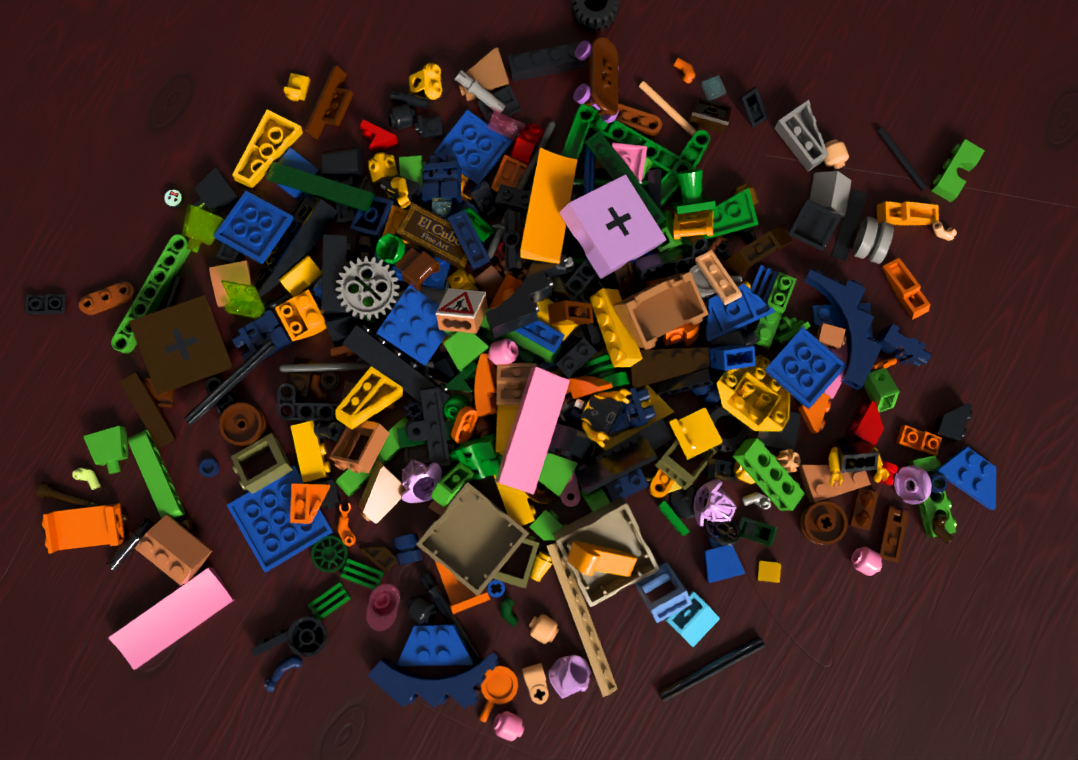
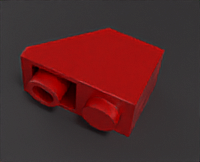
[511,123,545,164]
[849,401,884,446]

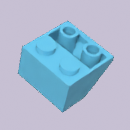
[664,591,720,647]

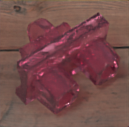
[487,110,525,141]

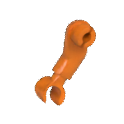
[337,503,356,546]

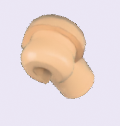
[932,221,957,241]

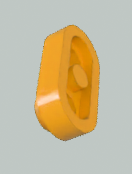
[649,469,674,498]

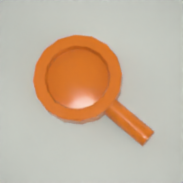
[479,665,518,722]

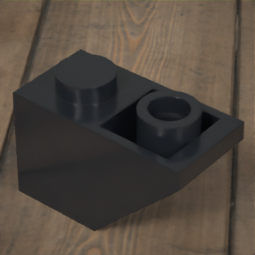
[932,403,972,442]

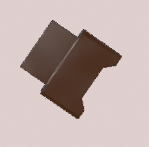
[395,248,440,292]

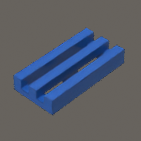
[751,265,778,304]

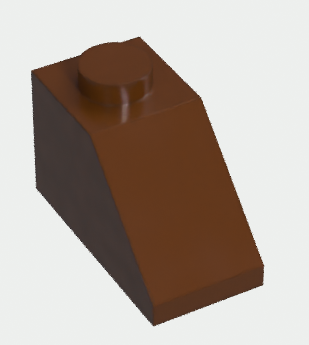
[473,260,504,301]
[548,300,593,326]

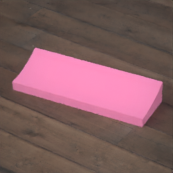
[495,367,570,494]
[109,568,234,670]

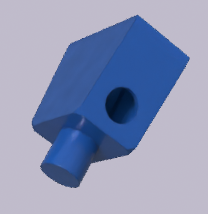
[709,345,756,370]
[703,535,745,583]

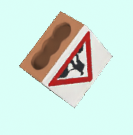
[436,288,488,334]

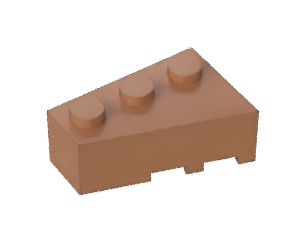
[797,465,871,503]

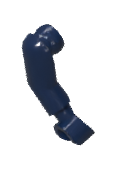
[264,655,303,693]

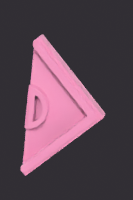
[612,142,647,181]

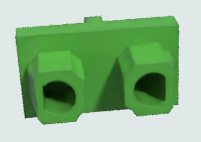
[773,316,811,345]

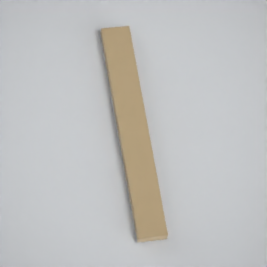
[547,542,618,697]

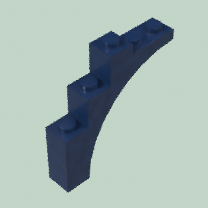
[803,269,882,390]
[368,649,500,709]

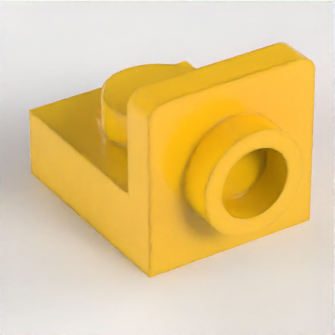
[283,73,310,101]

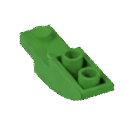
[755,272,797,349]

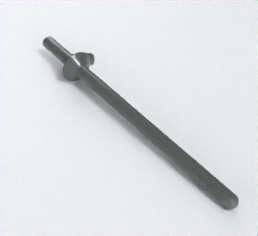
[487,121,555,259]
[279,359,439,373]

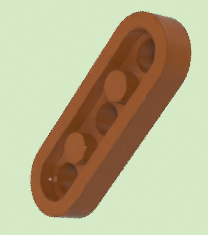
[615,104,662,136]
[79,282,136,315]

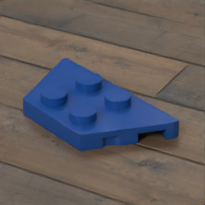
[705,284,775,342]
[935,447,997,510]
[397,624,474,666]

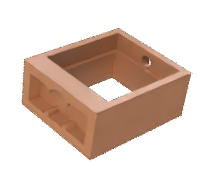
[329,421,389,474]

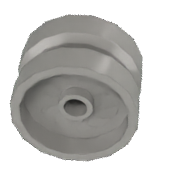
[853,216,894,264]

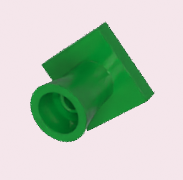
[671,169,716,214]

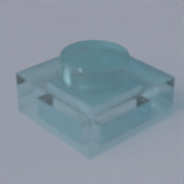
[701,76,726,101]
[432,198,452,218]

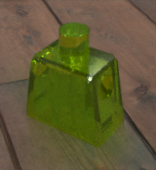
[182,205,225,253]

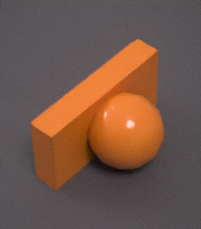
[489,273,523,309]

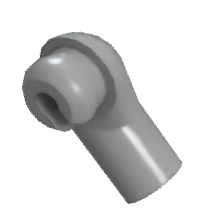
[741,492,771,510]

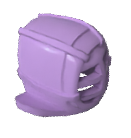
[401,459,442,503]
[694,479,736,526]
[549,654,591,699]

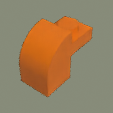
[663,323,699,346]

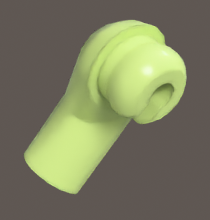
[72,467,101,490]

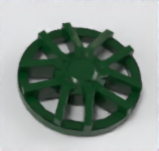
[311,536,348,573]

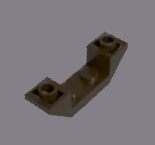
[722,226,793,276]

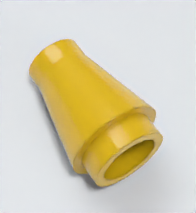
[530,551,553,582]

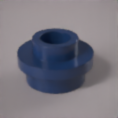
[930,473,948,493]

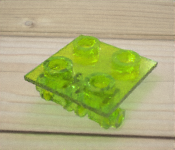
[221,280,266,318]

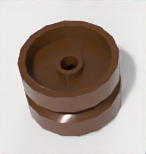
[219,403,268,447]
[798,501,848,545]

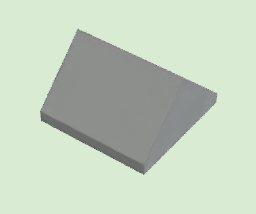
[809,171,852,217]

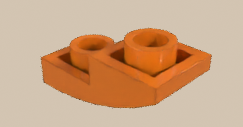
[896,425,942,456]

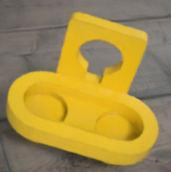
[409,63,442,100]

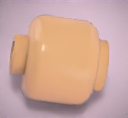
[824,139,849,169]
[529,614,559,644]

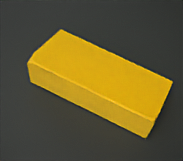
[279,256,322,297]

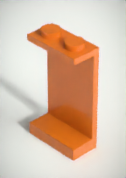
[42,503,125,553]
[435,561,491,614]

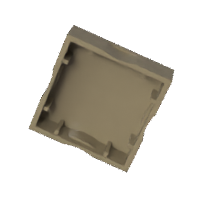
[416,482,530,596]
[552,497,660,607]

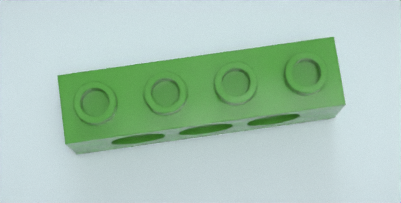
[733,438,805,511]
[907,455,956,538]

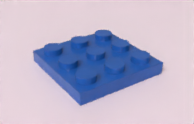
[434,110,512,186]
[214,191,294,264]
[376,285,447,366]
[764,327,847,409]

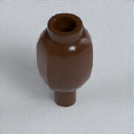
[471,405,492,437]

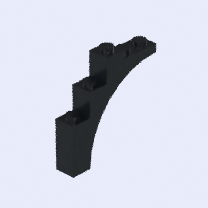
[485,253,568,338]

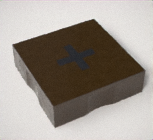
[129,295,233,395]

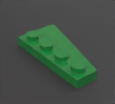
[683,188,759,239]

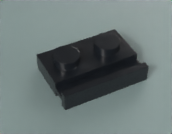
[477,85,522,126]

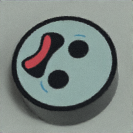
[164,189,184,209]

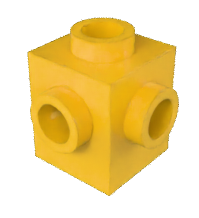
[368,152,398,183]
[447,269,479,291]

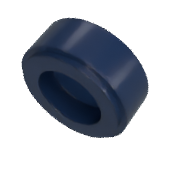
[199,458,220,477]

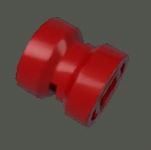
[873,461,899,486]

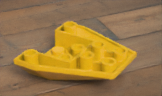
[717,354,790,431]

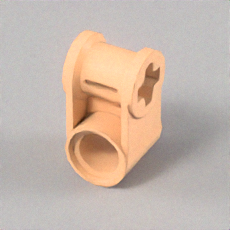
[522,663,549,704]

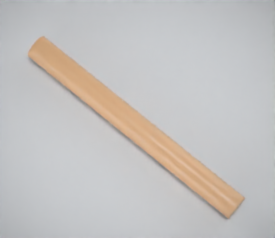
[639,81,697,137]

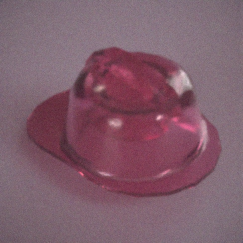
[366,584,400,631]

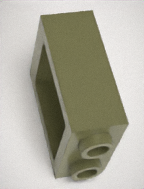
[231,433,293,494]
[655,438,717,490]
[493,535,539,589]

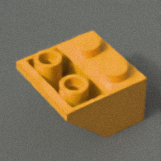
[275,289,327,341]

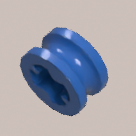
[487,579,505,597]

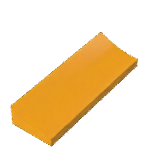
[521,147,577,264]

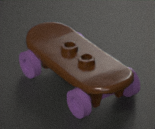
[573,36,619,123]

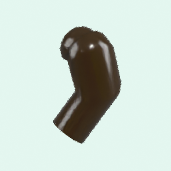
[932,514,953,544]

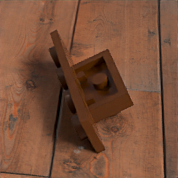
[305,65,354,140]

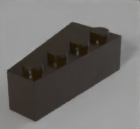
[631,347,710,388]

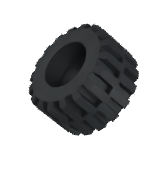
[572,0,619,32]
[708,403,752,453]

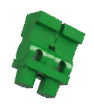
[449,433,503,481]

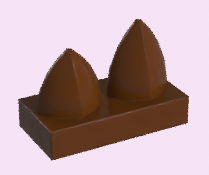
[849,488,879,531]

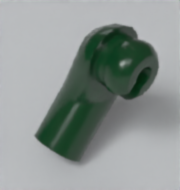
[500,597,519,627]

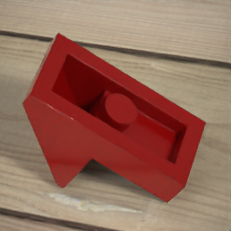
[360,120,398,153]

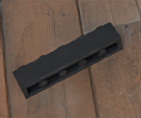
[655,368,715,397]

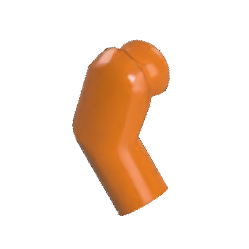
[674,58,695,83]

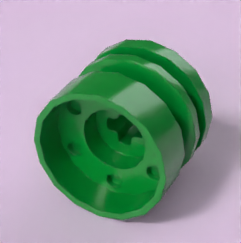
[582,354,630,395]

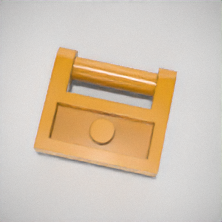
[673,209,714,239]

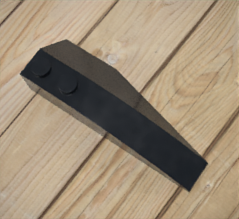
[251,192,338,297]

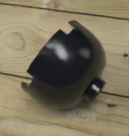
[287,616,328,657]

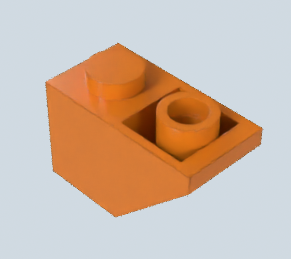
[798,393,831,434]

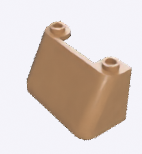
[613,272,708,350]

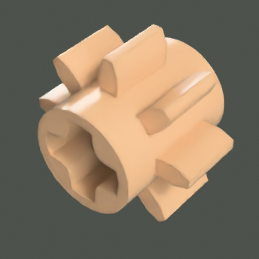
[776,449,801,473]

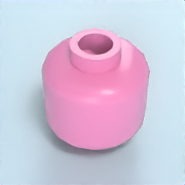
[488,338,519,365]
[851,547,882,576]
[493,711,524,741]

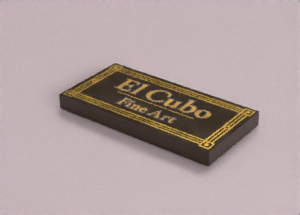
[394,202,468,271]

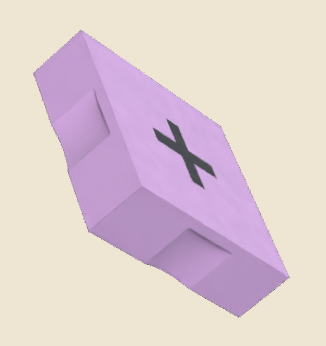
[559,175,667,279]

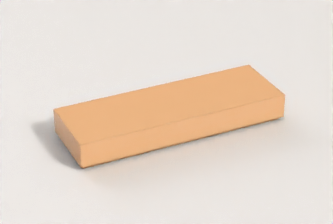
[695,250,742,305]

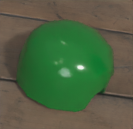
[375,233,405,264]

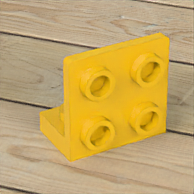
[669,408,722,460]

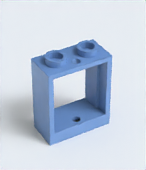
[635,562,692,623]

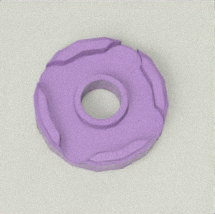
[894,465,931,505]

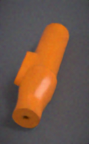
[871,357,897,371]

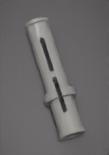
[454,70,506,115]

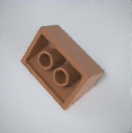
[135,515,213,585]

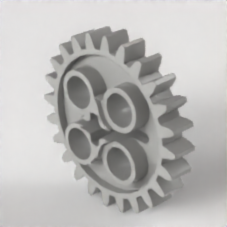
[336,256,400,320]

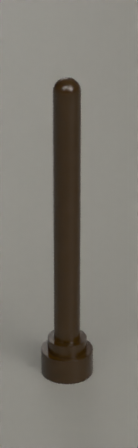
[36,481,129,521]

